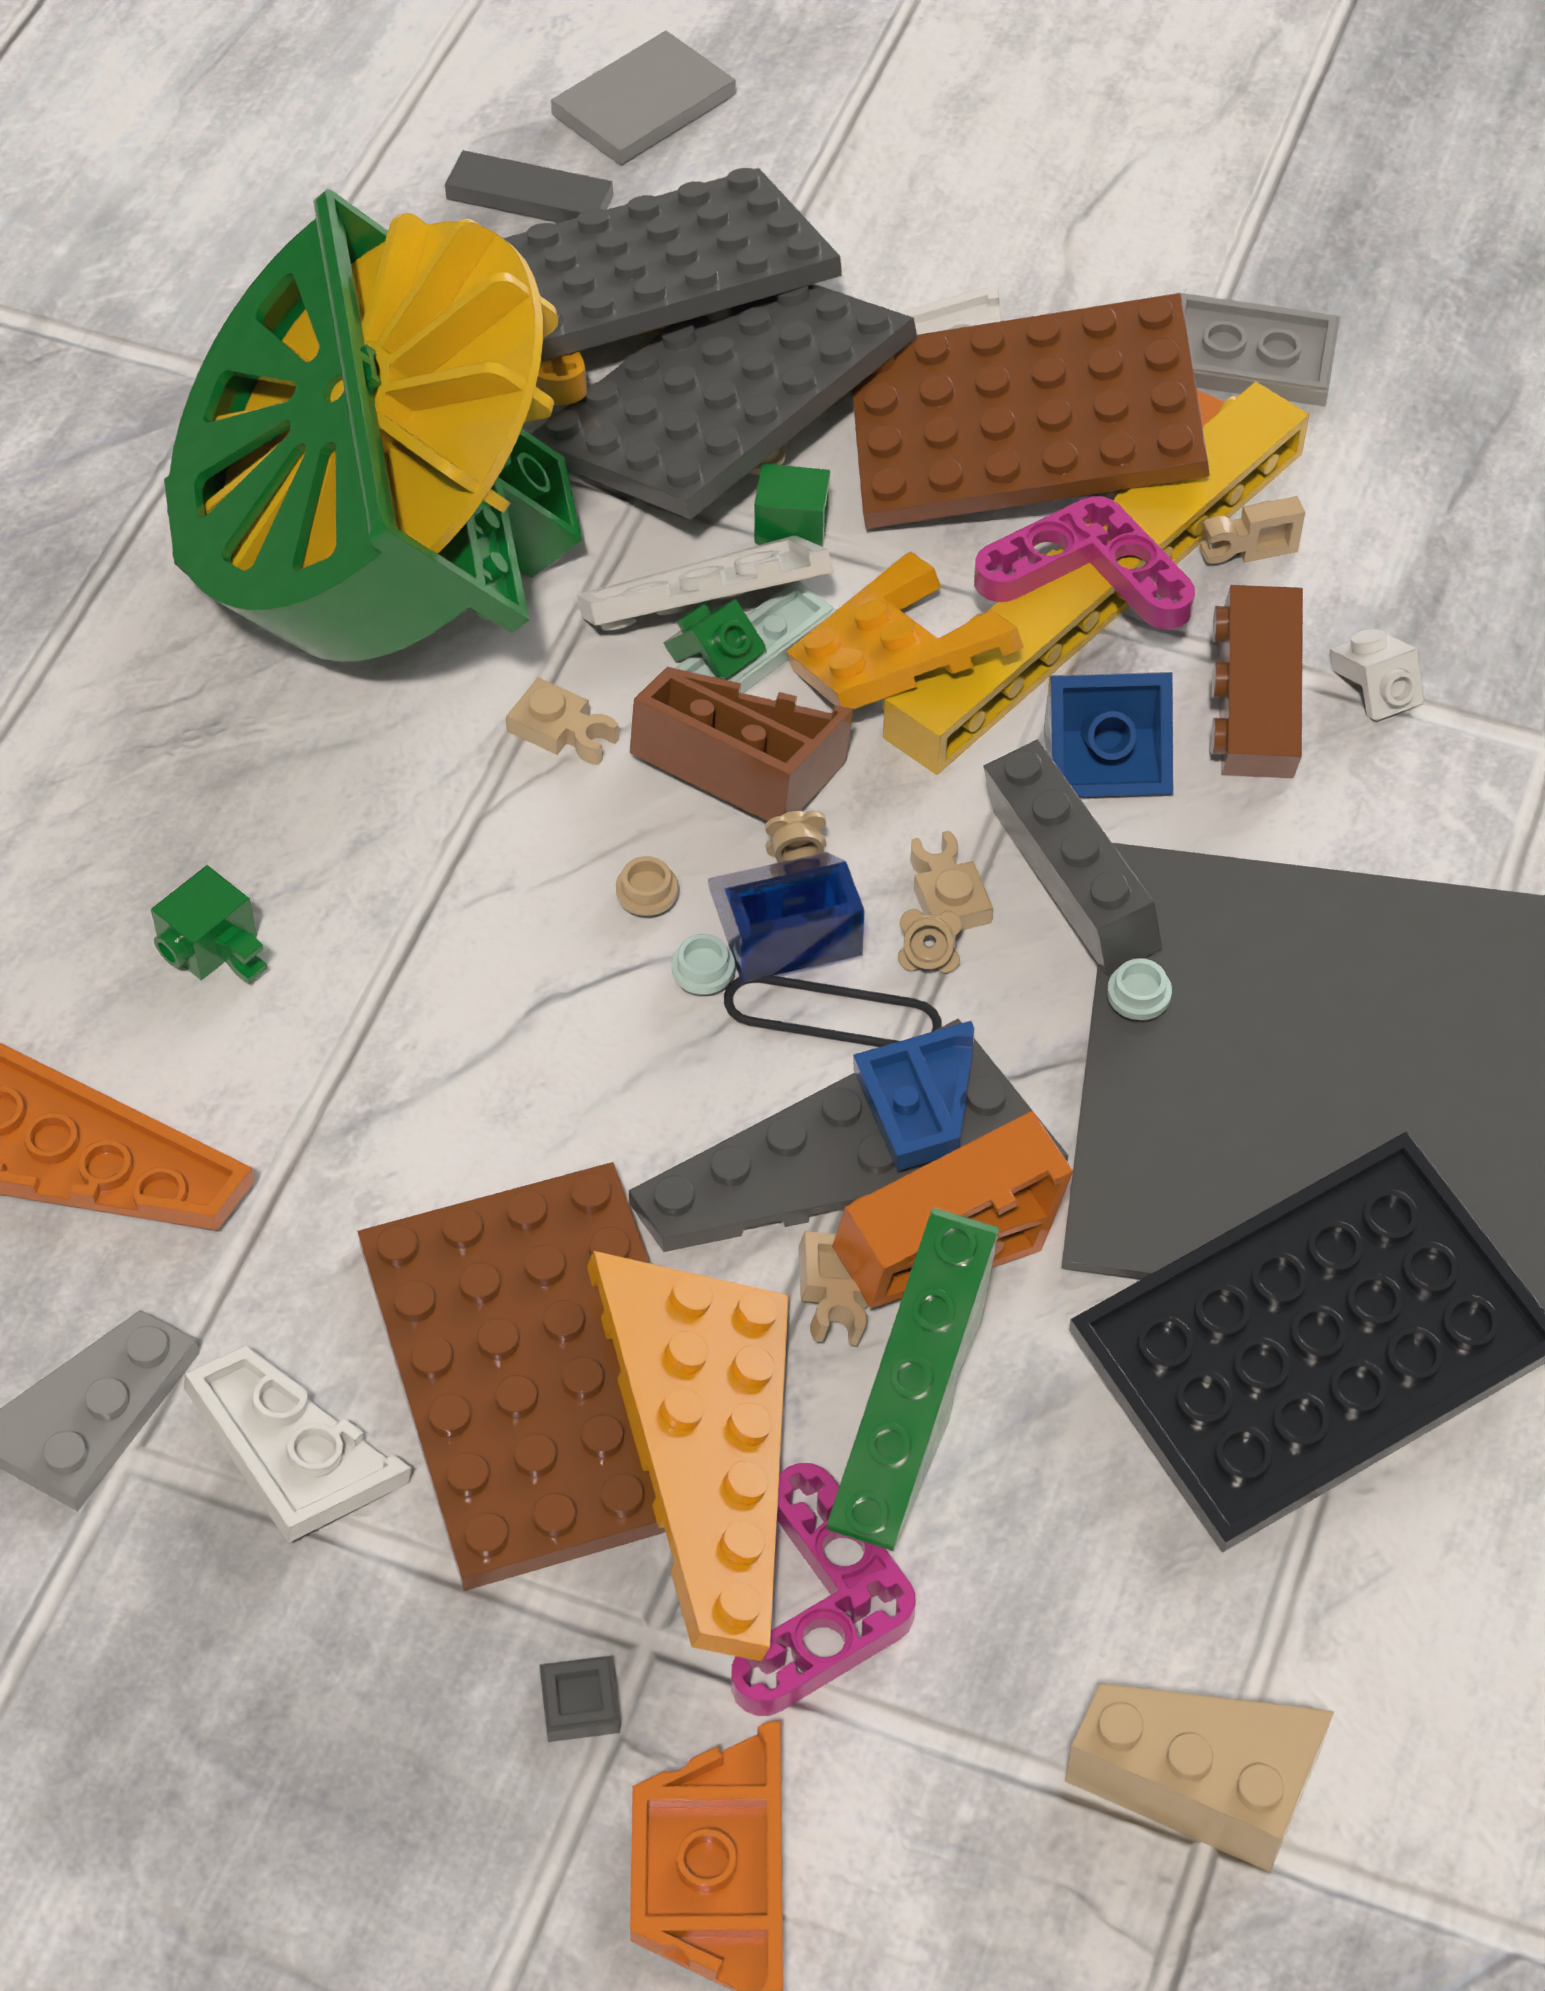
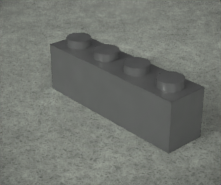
[983,739,1162,976]

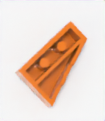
[832,1110,1073,1309]

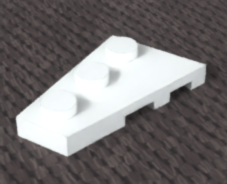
[184,1345,411,1543]

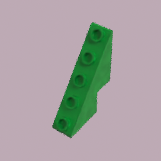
[826,1207,999,1551]

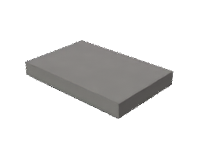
[551,31,736,165]
[1181,293,1340,407]

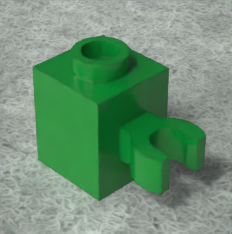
[151,865,267,983]

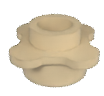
[765,811,826,866]
[898,909,962,973]

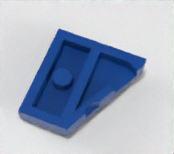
[853,1021,975,1171]

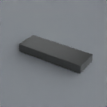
[445,150,613,222]

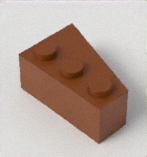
[629,667,853,821]

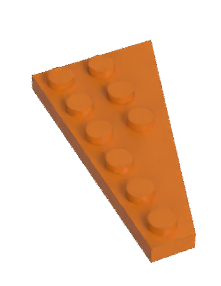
[0,1043,255,1231]

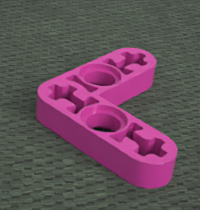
[974,496,1195,629]
[731,1463,915,1716]

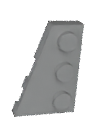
[0,1310,200,1511]

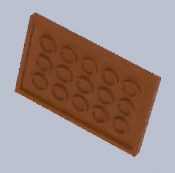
[852,293,1210,529]
[357,1162,666,1591]

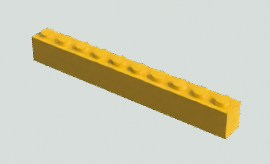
[882,381,1310,775]

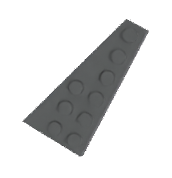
[629,1018,1068,1252]

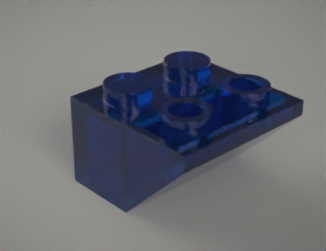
[708,852,865,983]

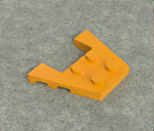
[786,552,1024,709]

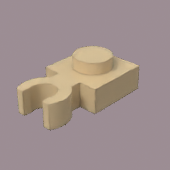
[1199,496,1305,564]
[506,677,619,765]
[910,830,993,937]
[798,1231,868,1346]

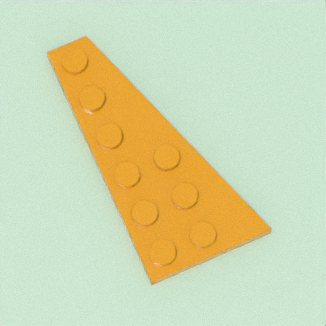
[586,1251,789,1661]

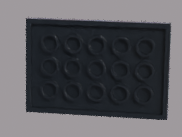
[1069,1131,1545,1552]

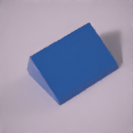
[1044,672,1173,797]

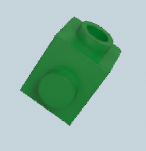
[663,599,766,679]

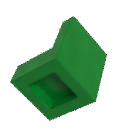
[754,464,830,547]

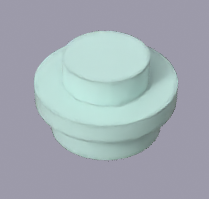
[672,934,735,995]
[1107,958,1172,1020]

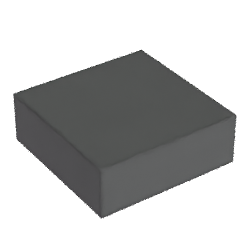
[539,1656,620,1742]

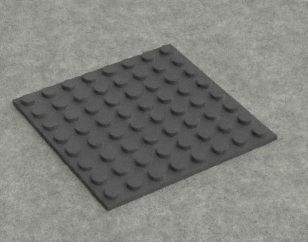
[1061,843,1545,1310]

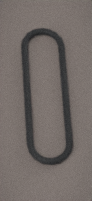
[724,973,942,1047]

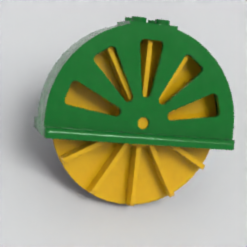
[164,189,582,662]

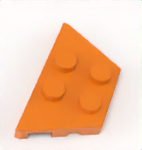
[630,1721,783,1991]

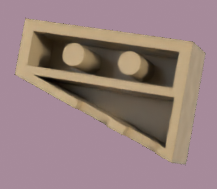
[1065,1683,1334,1873]

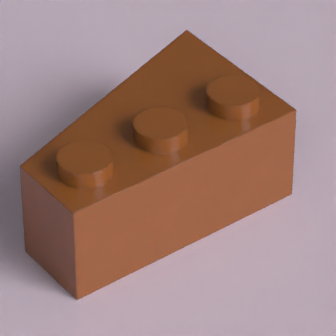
[1211,585,1303,779]

